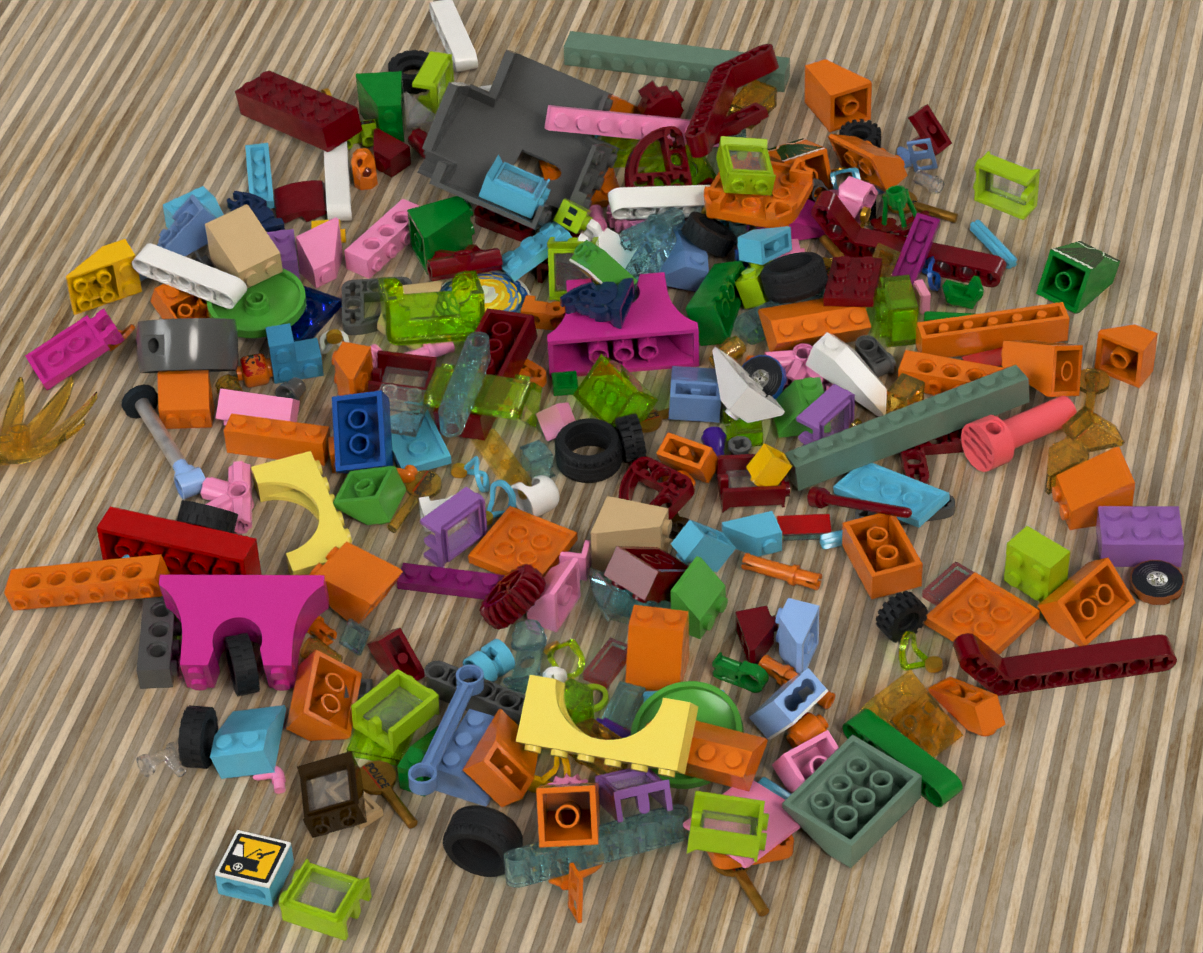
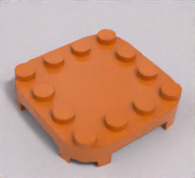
[704,152,814,228]

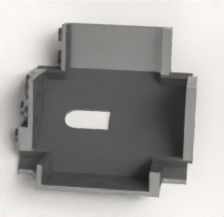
[417,50,620,231]

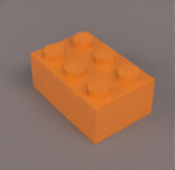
[842,513,923,600]

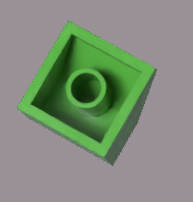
[773,377,829,438]
[333,465,407,525]
[670,556,728,639]

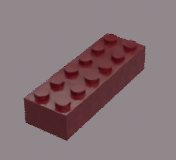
[235,71,363,152]
[433,308,538,441]

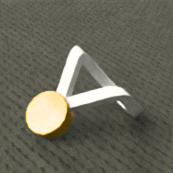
[319,329,350,354]

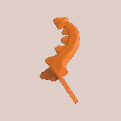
[548,843,606,923]

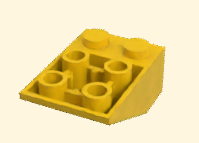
[65,239,142,315]

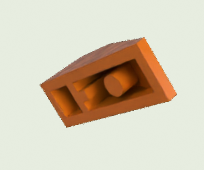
[928,676,1006,737]

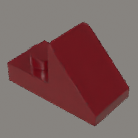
[908,104,952,156]

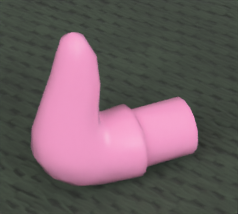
[252,766,286,794]

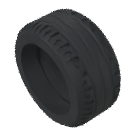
[761,252,828,303]
[555,418,623,483]
[443,805,523,877]

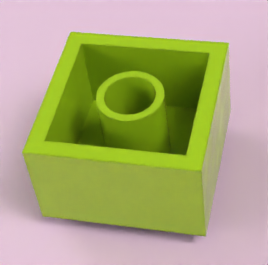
[1004,526,1070,603]

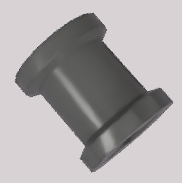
[728,436,752,455]

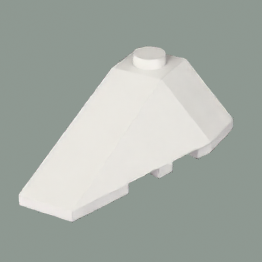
[805,332,902,417]
[712,346,785,423]

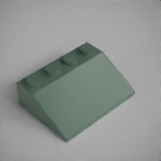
[782,735,922,868]

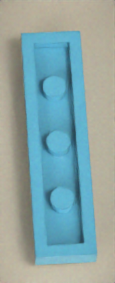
[245,143,275,209]

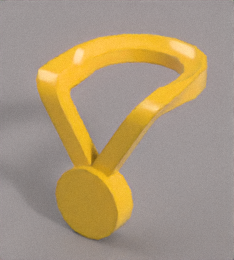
[528,756,571,793]

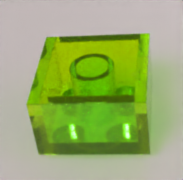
[875,275,918,348]

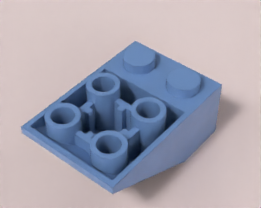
[669,366,721,423]

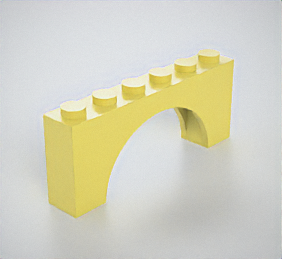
[251,451,352,575]
[516,675,698,778]

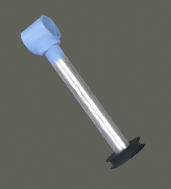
[121,384,206,500]

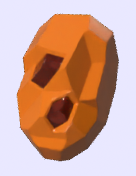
[351,148,378,190]

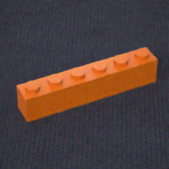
[915,302,1070,357]

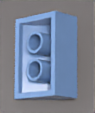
[435,709,494,806]

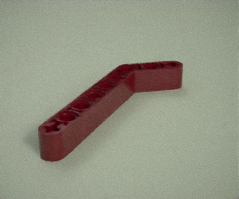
[685,44,779,158]
[811,191,1007,287]
[953,633,1177,696]

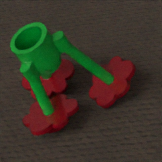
[870,185,930,236]

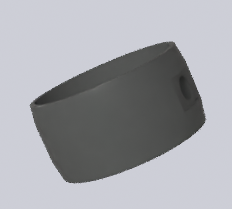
[136,318,239,373]

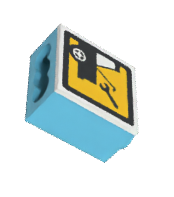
[215,830,294,907]

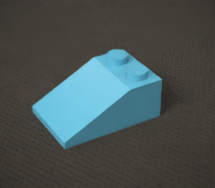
[210,705,286,779]

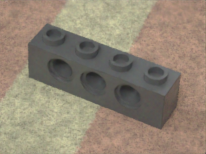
[136,596,182,689]

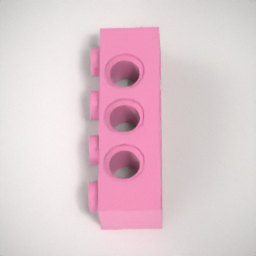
[344,199,419,279]

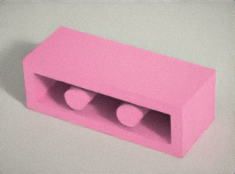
[216,388,300,426]

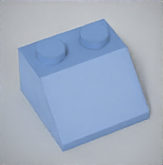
[776,598,819,673]

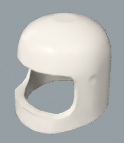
[511,475,560,517]

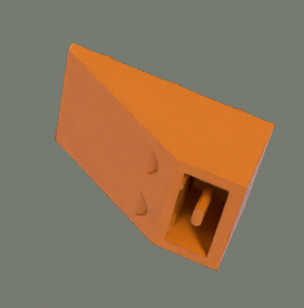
[150,284,210,319]
[463,709,538,807]

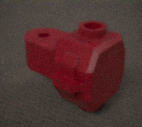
[637,80,685,118]

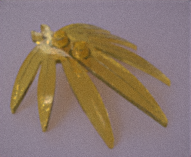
[0,376,98,468]

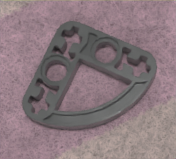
[342,277,412,335]

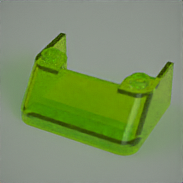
[423,363,542,428]

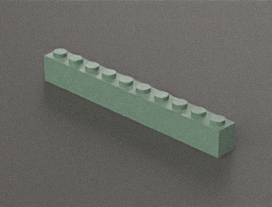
[564,31,790,92]
[785,365,1030,491]

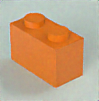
[656,432,717,484]

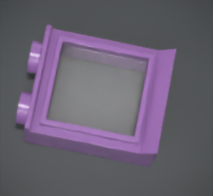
[796,384,855,446]
[420,487,487,568]
[595,768,673,823]

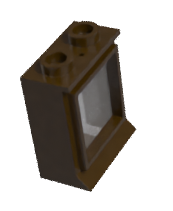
[297,751,367,838]

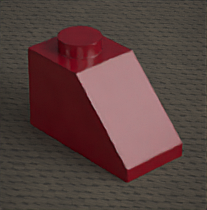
[374,128,411,178]
[735,606,778,665]
[367,627,425,681]

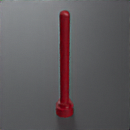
[807,486,912,518]

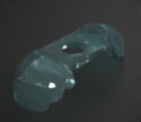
[503,619,547,694]

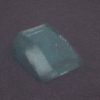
[588,568,656,625]

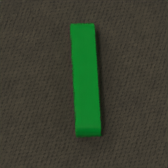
[842,708,963,807]

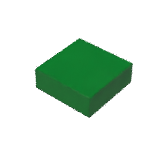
[551,371,579,396]

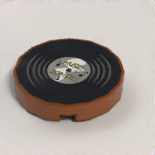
[1129,560,1184,605]

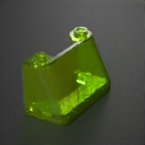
[378,271,485,346]

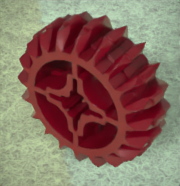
[479,564,546,630]

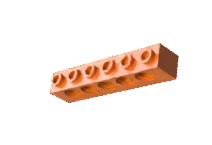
[4,554,170,611]

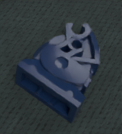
[227,191,285,232]
[560,278,635,329]

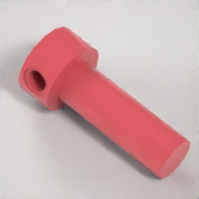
[961,396,1077,472]

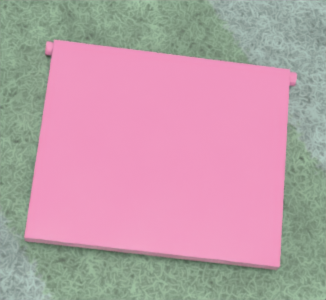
[683,780,801,868]

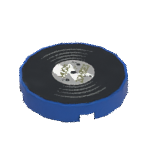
[742,355,787,399]

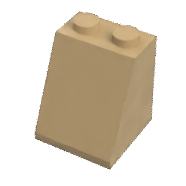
[205,204,283,288]
[591,496,673,571]

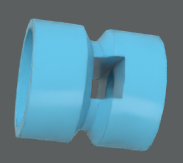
[463,639,515,682]

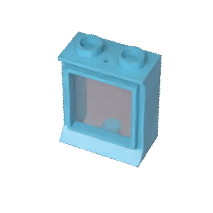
[478,154,551,219]

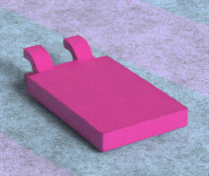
[25,308,125,390]

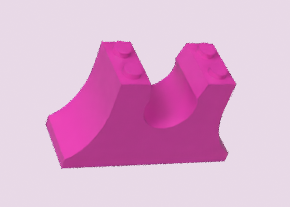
[547,272,699,379]
[159,575,329,691]

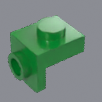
[942,275,984,309]

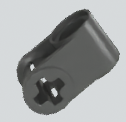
[855,335,897,378]

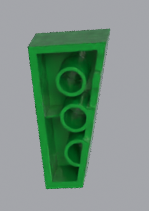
[685,261,745,346]

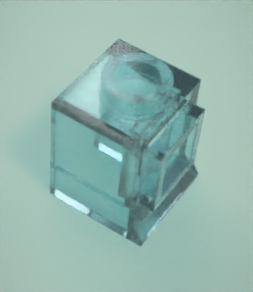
[520,440,556,484]

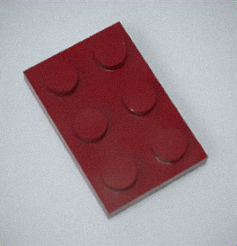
[823,256,882,307]

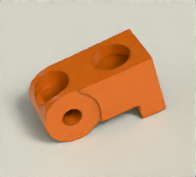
[520,295,566,330]

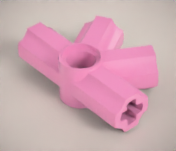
[765,343,830,391]
[201,461,254,534]

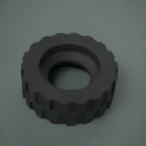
[388,50,429,94]
[681,211,736,257]
[176,500,238,533]
[224,633,260,697]
[178,705,218,769]

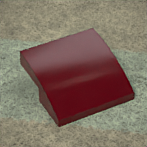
[274,180,327,224]

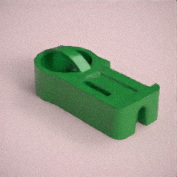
[712,652,769,693]

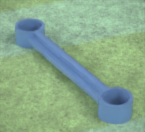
[408,664,484,795]

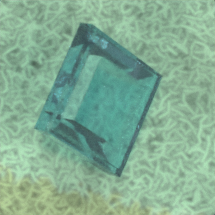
[339,619,371,656]

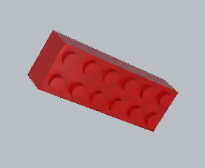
[96,506,262,575]

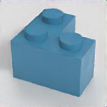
[265,323,324,384]

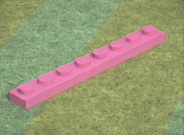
[544,105,719,147]

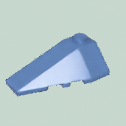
[139,194,217,281]
[653,222,709,292]

